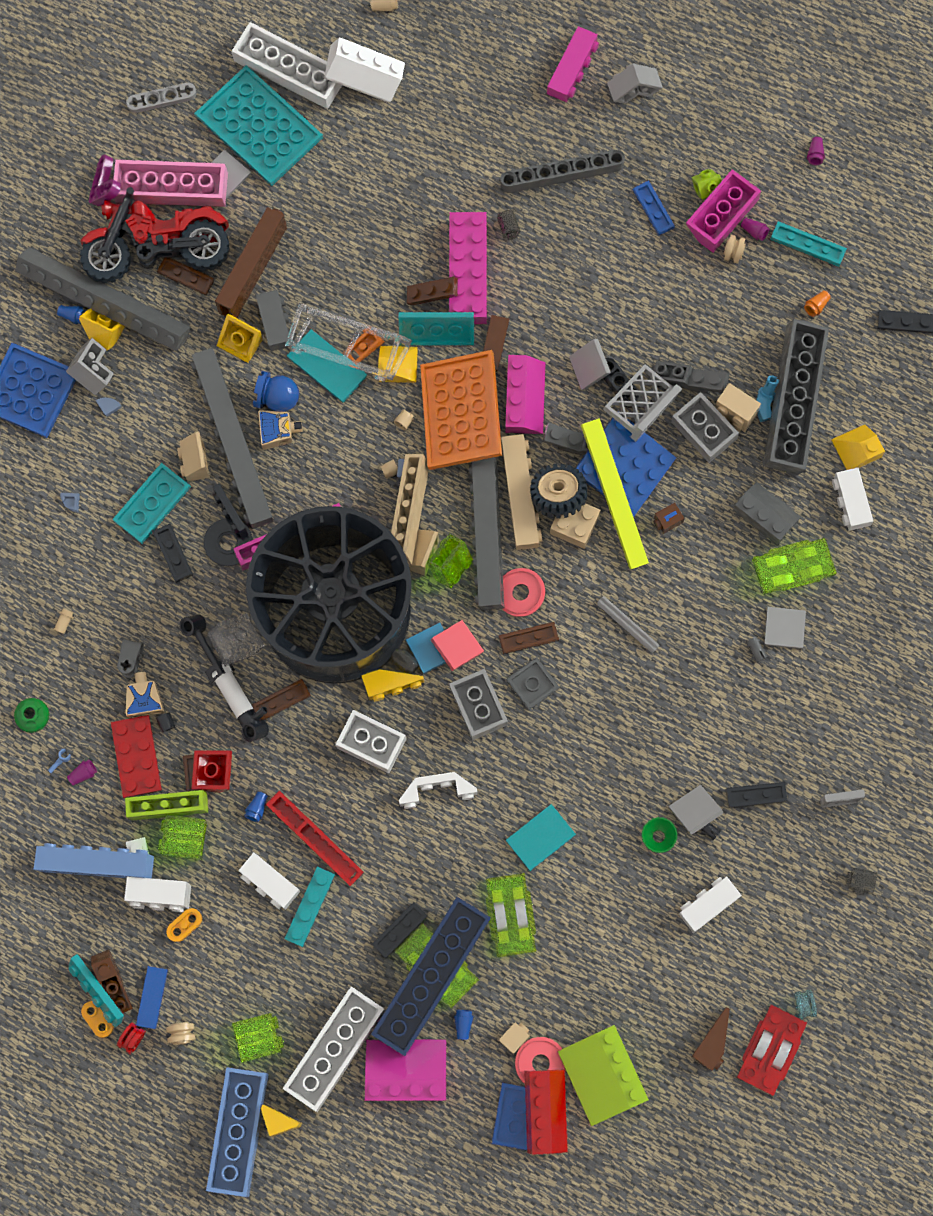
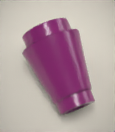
[807,136,825,165]
[741,217,770,241]
[67,759,97,786]

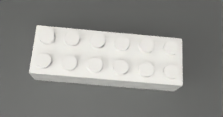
[232,22,342,109]
[283,987,385,1112]

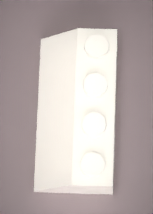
[324,37,405,102]

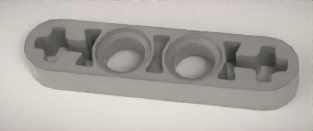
[127,83,197,113]

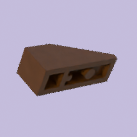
[691,1007,730,1071]

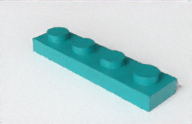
[770,221,847,267]
[285,867,335,947]
[69,954,124,1027]

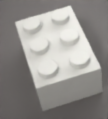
[336,710,406,773]
[124,877,191,912]

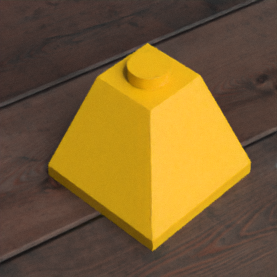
[79,309,125,351]
[378,346,418,383]
[831,424,885,470]

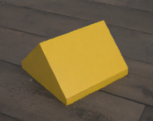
[216,314,263,363]
[261,1105,302,1136]

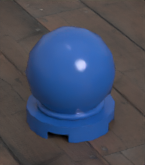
[253,371,299,412]

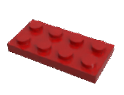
[111,715,162,798]

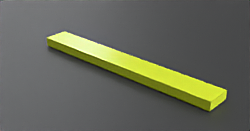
[581,418,649,569]

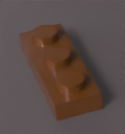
[407,276,458,305]

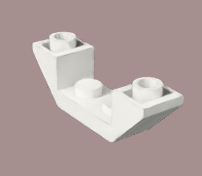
[399,772,477,809]

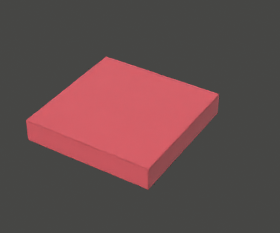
[431,620,484,671]

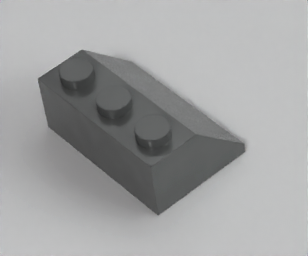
[733,482,801,546]

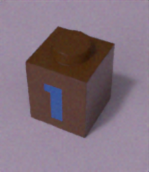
[653,503,685,534]

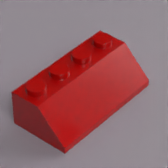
[525,1070,568,1155]

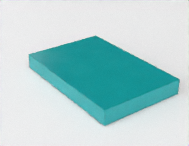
[506,804,576,871]

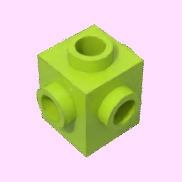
[691,169,722,199]

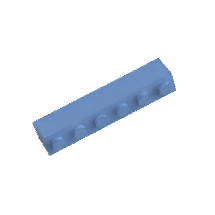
[33,843,154,879]

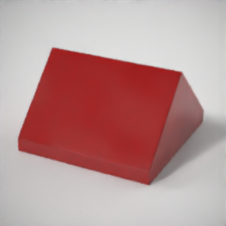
[191,750,232,793]

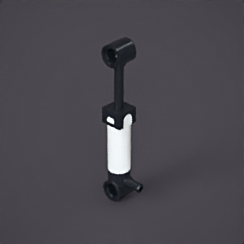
[179,614,269,742]

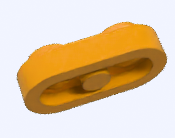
[167,908,202,942]
[81,1001,114,1038]

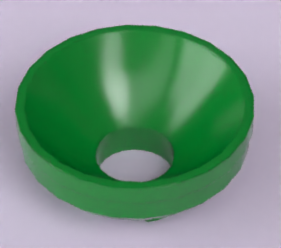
[14,698,50,733]
[642,817,677,853]

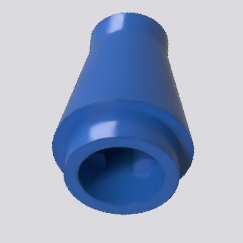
[57,305,86,325]
[244,792,268,822]
[454,1010,474,1040]

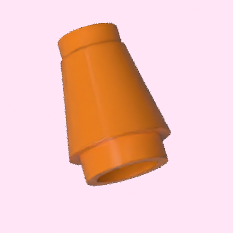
[804,290,831,317]

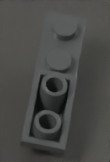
[653,361,729,394]
[542,423,589,456]

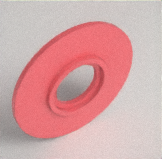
[503,568,545,617]
[515,1037,566,1084]

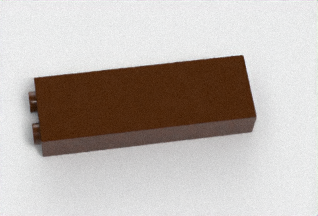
[215,207,287,318]

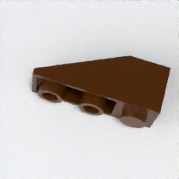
[91,949,133,1013]

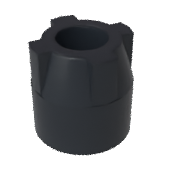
[156,712,175,733]

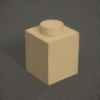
[499,1022,530,1055]

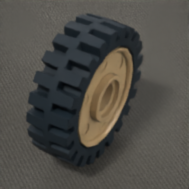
[530,463,587,519]

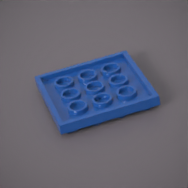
[0,343,76,438]
[576,411,676,517]

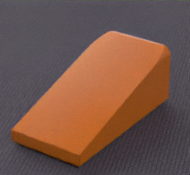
[344,327,385,365]

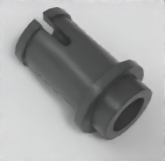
[746,636,768,662]

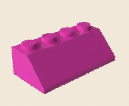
[686,169,761,253]
[505,355,546,434]

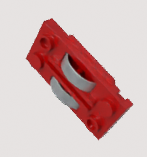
[736,1005,807,1096]

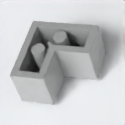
[607,64,663,104]
[66,338,114,395]

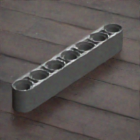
[501,150,625,193]

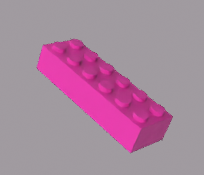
[449,212,487,324]

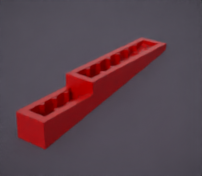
[266,790,364,886]

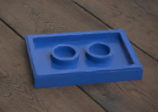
[492,1083,527,1150]

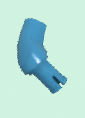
[756,375,779,422]

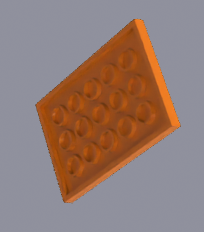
[420,350,502,470]

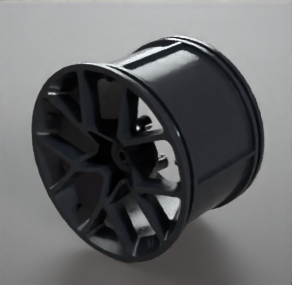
[246,506,412,684]

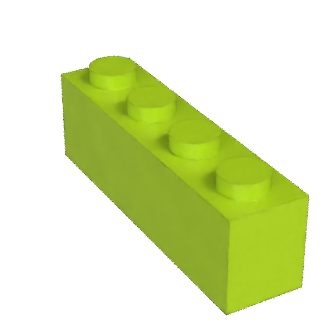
[125,790,208,820]

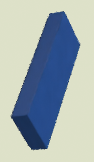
[632,181,675,236]
[136,966,168,1029]

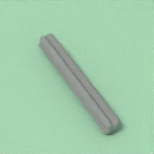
[597,596,659,653]

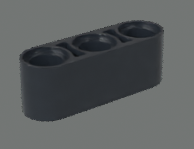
[603,358,639,408]

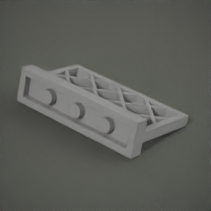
[603,365,682,441]

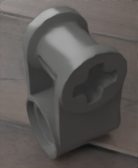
[117,639,144,678]

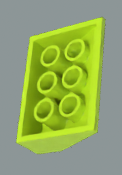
[558,1025,649,1126]

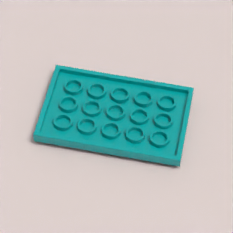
[194,65,323,186]

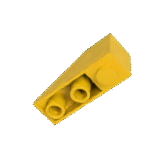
[361,669,424,702]

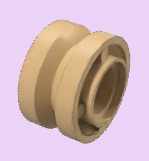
[723,235,746,264]
[166,1022,196,1045]

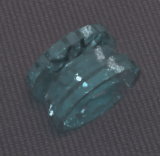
[794,989,817,1020]

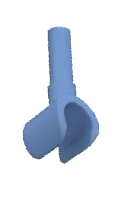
[48,749,71,773]

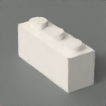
[832,468,873,531]
[239,853,301,910]
[679,877,742,933]

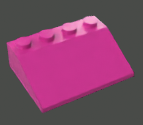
[365,1040,446,1101]

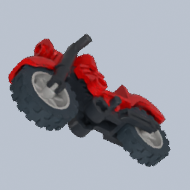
[80,187,230,283]

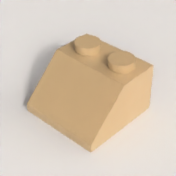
[177,432,210,482]
[409,530,439,576]

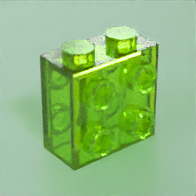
[427,533,473,589]
[158,815,207,861]
[232,1013,284,1063]

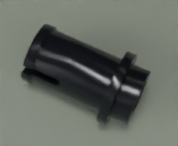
[701,822,721,840]

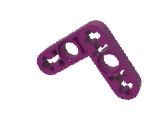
[89,154,121,206]

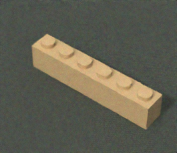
[501,434,542,550]
[391,454,429,565]

